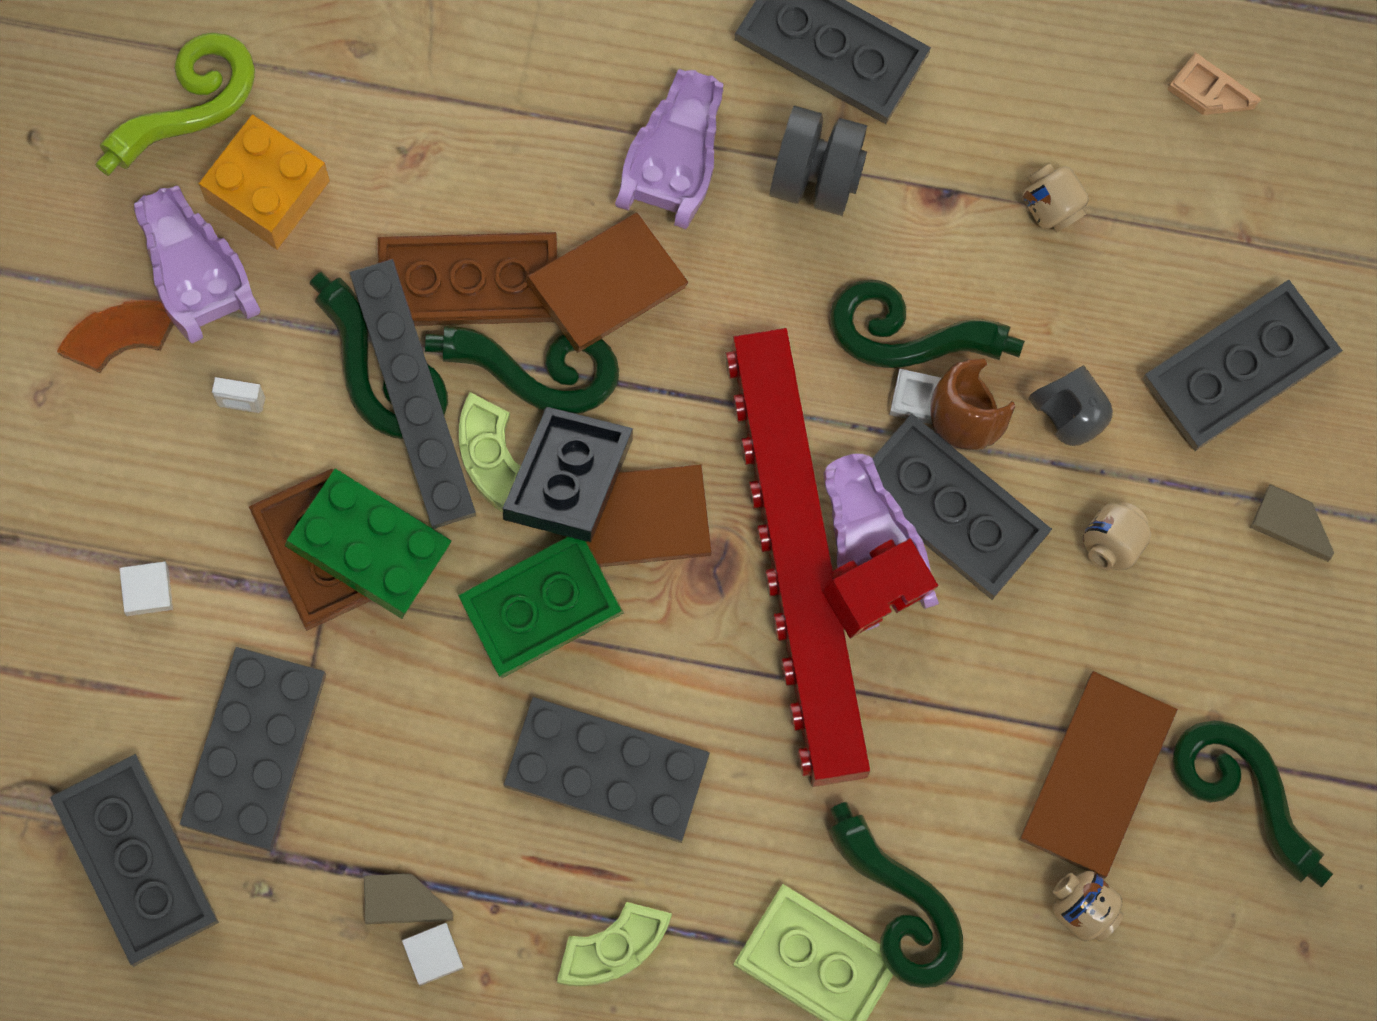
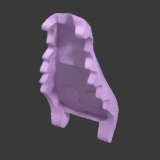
[615,69,723,229]
[134,185,260,344]
[824,454,939,631]

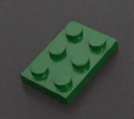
[285,468,452,619]
[458,537,624,678]

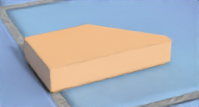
[1168,52,1261,115]

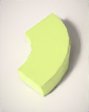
[459,392,521,512]
[557,902,672,986]

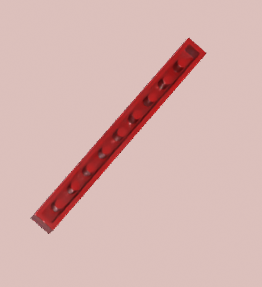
[725,328,870,787]

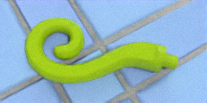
[95,33,255,176]

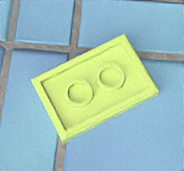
[733,884,893,1021]

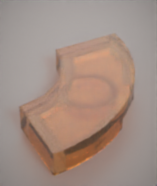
[57,300,174,373]

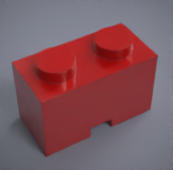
[822,538,939,639]

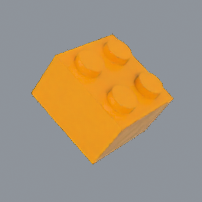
[198,114,330,250]

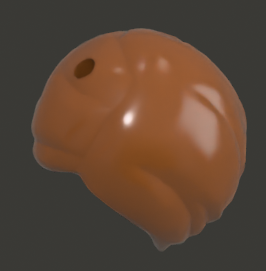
[930,358,1015,450]

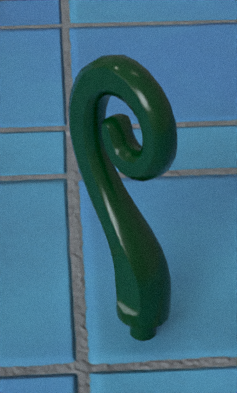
[309,271,448,439]
[830,280,1025,368]
[425,326,619,414]
[1172,720,1333,888]
[829,802,963,988]

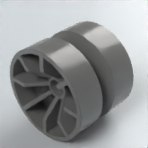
[769,106,868,217]

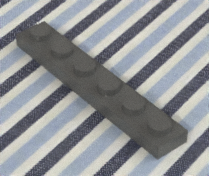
[349,259,476,529]

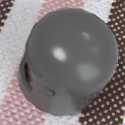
[1028,365,1113,446]

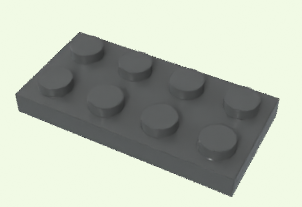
[735,0,931,124]
[1142,280,1343,451]
[872,414,1052,600]
[179,647,326,852]
[504,697,710,843]
[50,754,219,967]

